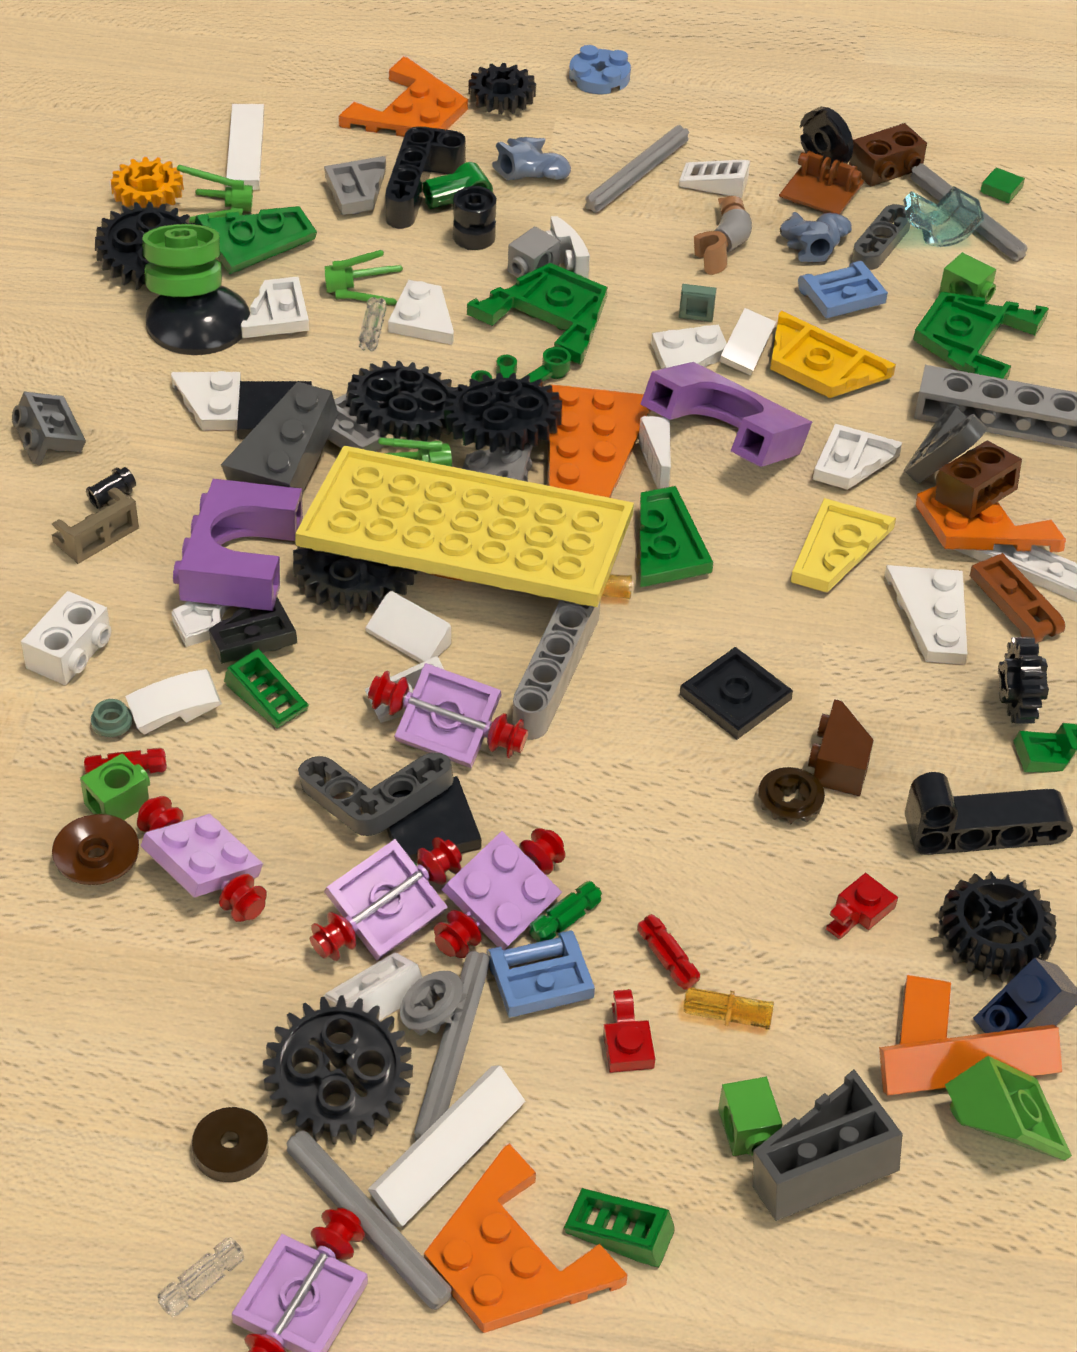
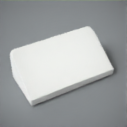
[365,591,451,663]
[323,952,423,1021]

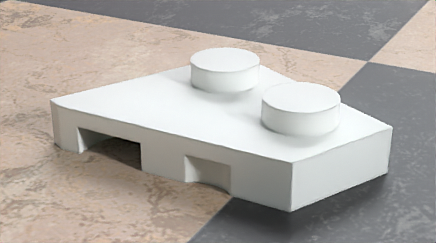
[241,277,309,338]
[388,280,454,345]
[651,324,727,369]
[171,371,241,431]
[813,424,902,490]

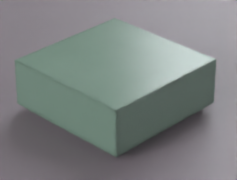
[679,284,717,322]

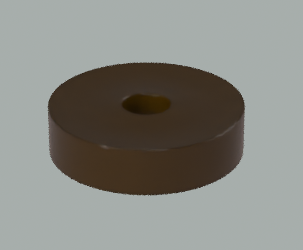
[192,1107,269,1182]

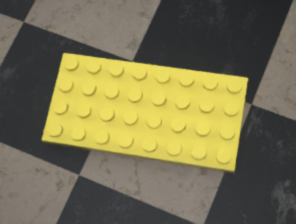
[295,446,634,607]

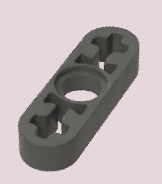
[852,204,912,270]

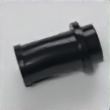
[86,467,136,509]

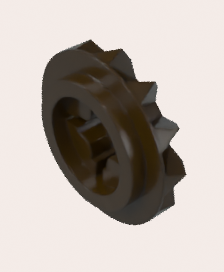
[758,767,825,825]

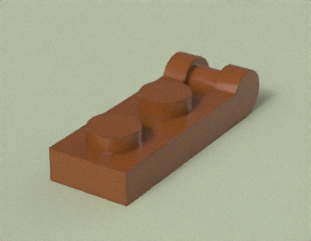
[969,553,1065,644]

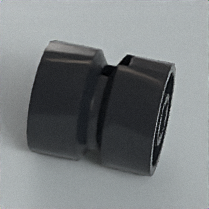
[453,186,497,250]

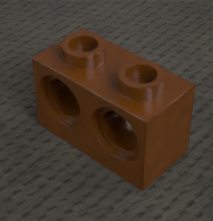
[849,123,927,187]
[935,440,1022,519]

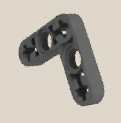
[904,406,987,484]
[298,752,454,836]

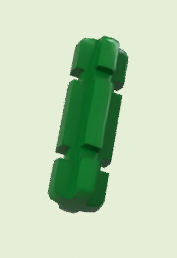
[529,881,602,942]

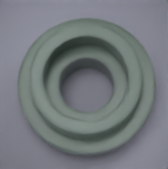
[91,699,132,737]

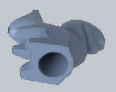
[492,137,571,180]
[780,212,852,262]

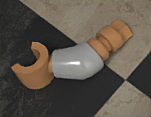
[694,196,752,275]

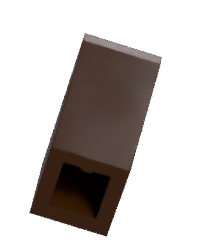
[808,699,874,796]

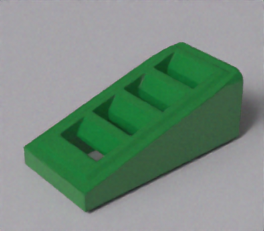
[224,649,309,728]
[564,1188,675,1268]

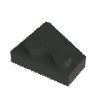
[209,597,297,664]

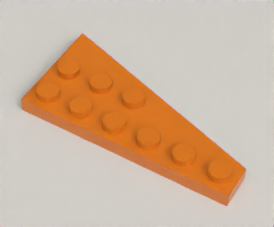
[547,384,651,498]

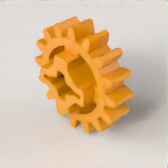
[111,157,184,208]

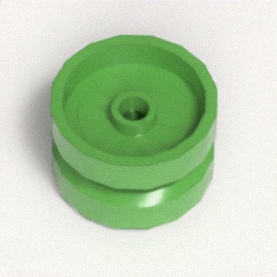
[142,224,222,297]

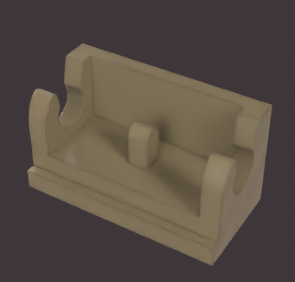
[52,488,139,564]

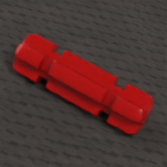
[84,748,167,774]
[637,914,701,990]

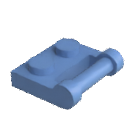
[798,261,888,319]
[487,930,595,1018]

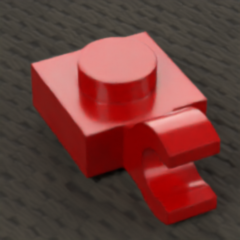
[826,872,898,939]
[603,989,656,1073]

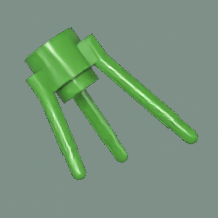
[177,165,253,223]
[325,250,403,305]
[378,438,452,467]

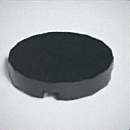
[800,106,854,169]

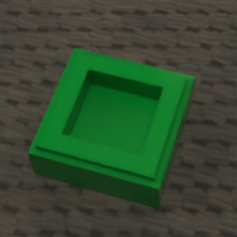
[980,167,1025,203]

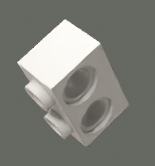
[21,591,111,686]

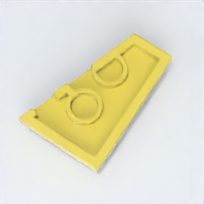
[791,498,896,592]

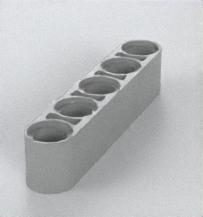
[512,599,601,740]

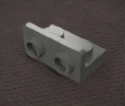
[12,391,86,465]

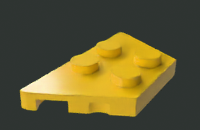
[770,311,896,398]

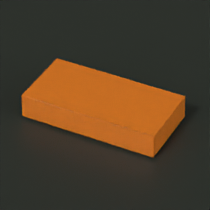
[899,975,951,1045]

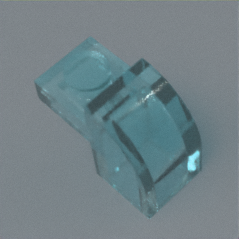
[903,186,984,247]

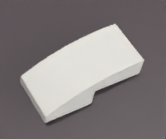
[545,216,590,278]
[719,308,776,376]
[125,669,222,735]

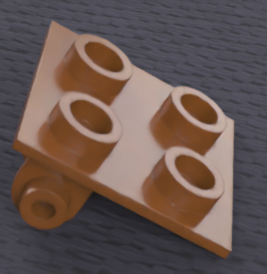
[779,151,864,214]

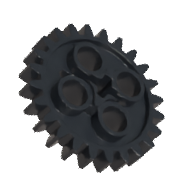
[95,202,195,292]
[346,360,458,442]
[444,373,562,453]
[293,546,418,613]
[263,995,413,1144]

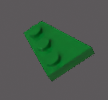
[195,206,317,275]
[640,486,713,587]

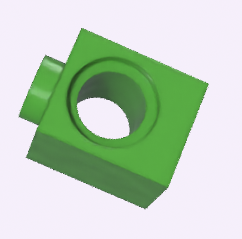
[939,252,997,303]
[80,753,150,820]
[718,1076,783,1156]

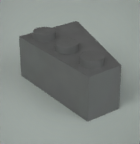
[221,382,338,494]
[753,1069,903,1221]

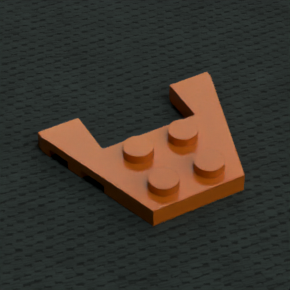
[339,56,468,137]
[916,485,1066,552]
[424,1143,628,1333]

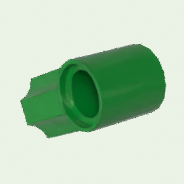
[423,162,493,209]

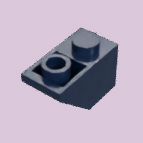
[973,958,1077,1033]

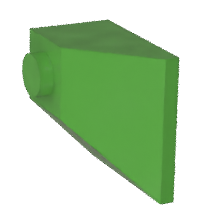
[945,1056,1072,1161]

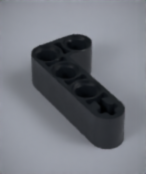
[386,127,466,229]
[905,772,1073,855]

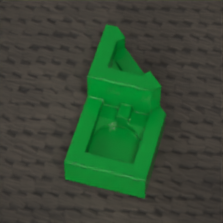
[1013,723,1077,772]

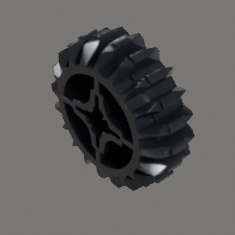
[938,871,1057,983]

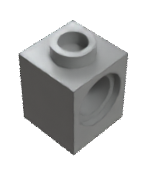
[508,226,561,278]

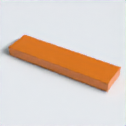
[879,1024,1062,1096]

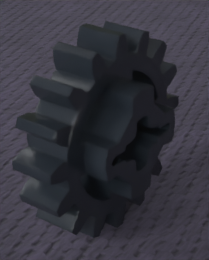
[468,63,536,114]
[997,637,1049,724]

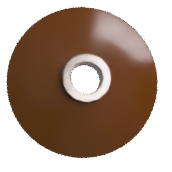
[52,814,139,885]

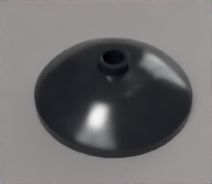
[146,285,250,355]

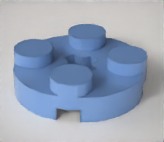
[569,45,631,94]

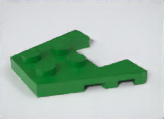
[467,263,608,365]
[913,292,1049,379]

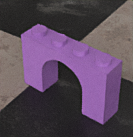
[641,362,812,467]
[173,479,303,611]

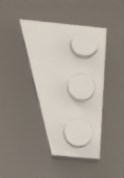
[884,565,968,665]

